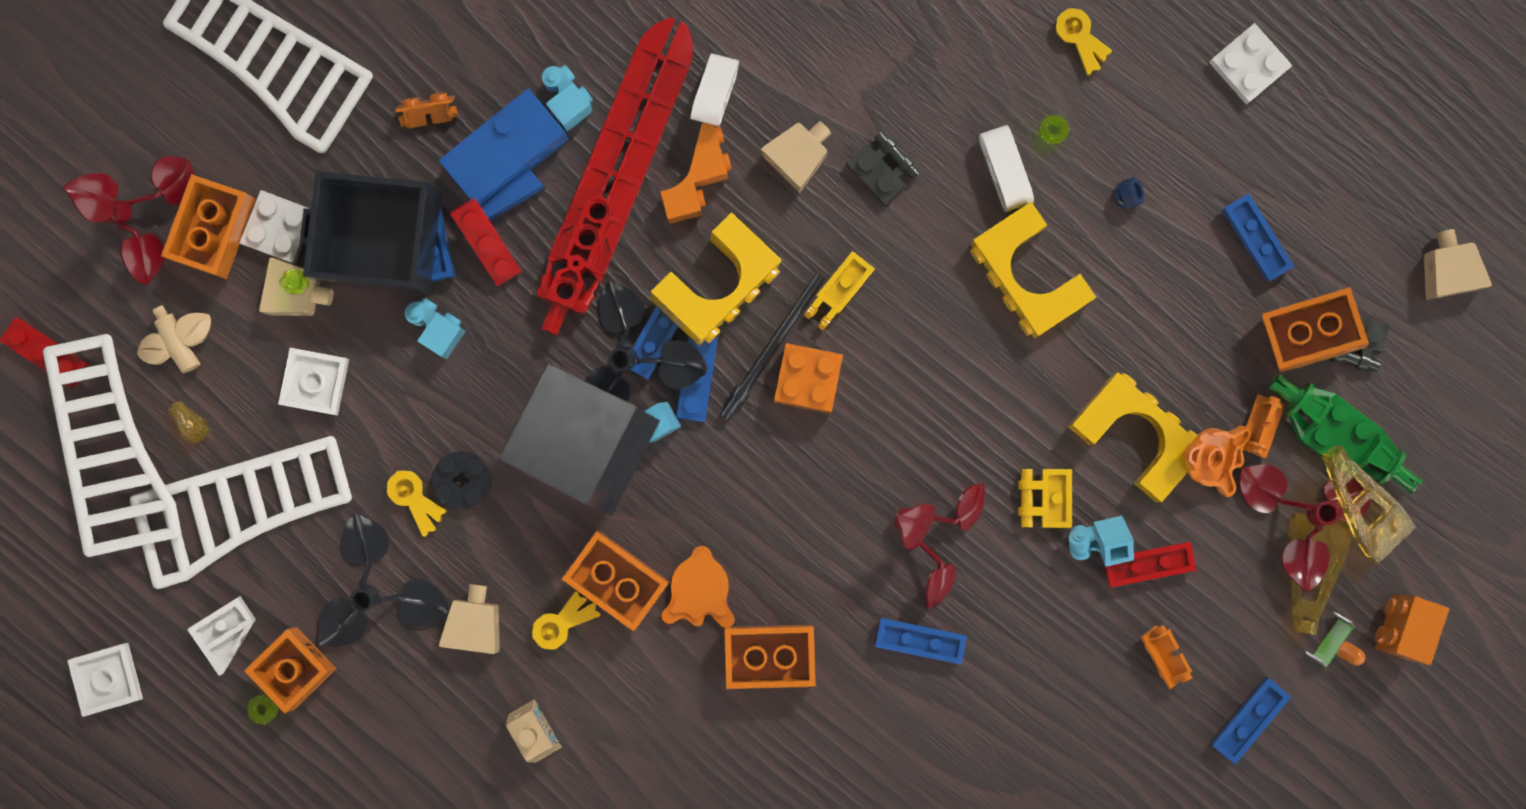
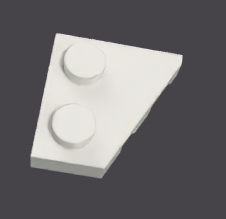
[187,596,256,676]

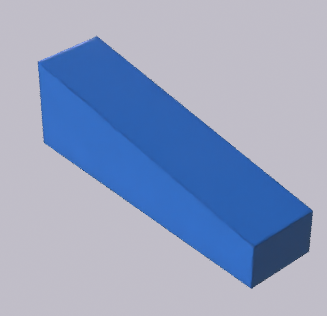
[482,168,545,221]

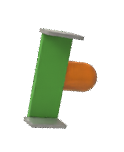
[1305,612,1365,668]

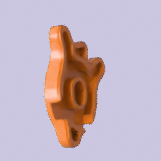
[1183,425,1251,497]
[662,546,735,627]

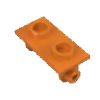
[395,92,458,129]
[1243,394,1285,458]
[1141,625,1192,689]

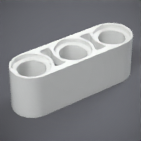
[691,53,739,126]
[979,125,1034,212]

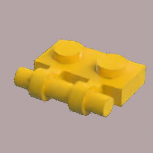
[1018,469,1072,528]

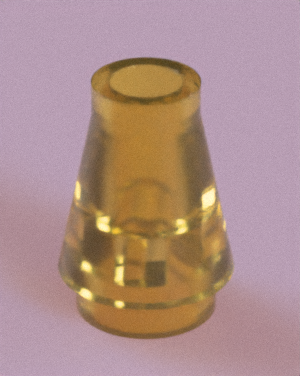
[168,401,210,444]

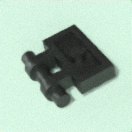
[846,131,921,206]
[1330,316,1391,372]

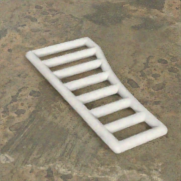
[163,0,373,154]
[43,334,181,557]
[130,436,352,589]

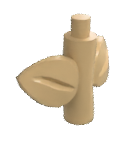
[137,306,211,374]

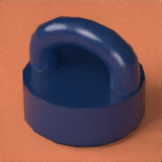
[1115,177,1145,209]

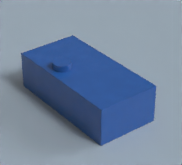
[439,88,569,207]

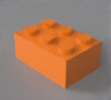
[161,174,256,280]
[1262,287,1369,373]
[562,531,670,631]
[725,625,816,689]

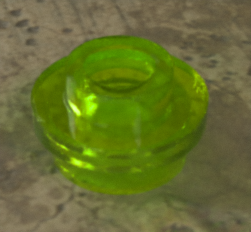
[1040,115,1069,144]
[279,270,309,294]
[247,694,278,724]

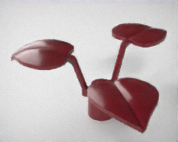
[63,156,194,285]
[1239,464,1378,591]
[894,482,985,610]

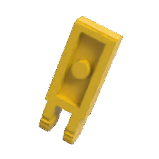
[804,251,875,331]

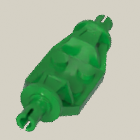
[1268,373,1422,494]

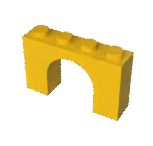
[970,202,1097,339]
[649,212,782,346]
[1068,373,1198,503]

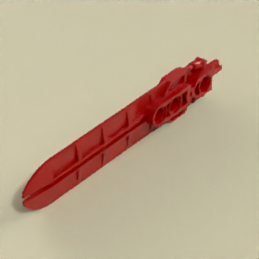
[537,18,693,336]

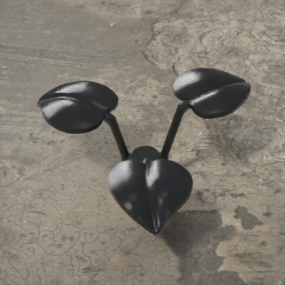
[585,281,708,402]
[318,513,449,647]

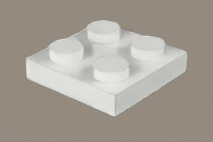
[1209,23,1292,105]
[239,190,309,265]
[278,348,349,416]
[67,643,143,717]

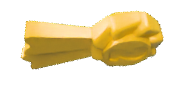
[1056,8,1112,75]
[387,471,447,537]
[532,591,601,650]

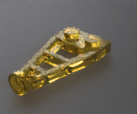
[1321,446,1416,564]
[1288,513,1353,635]

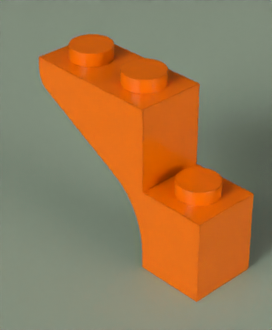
[660,122,732,224]

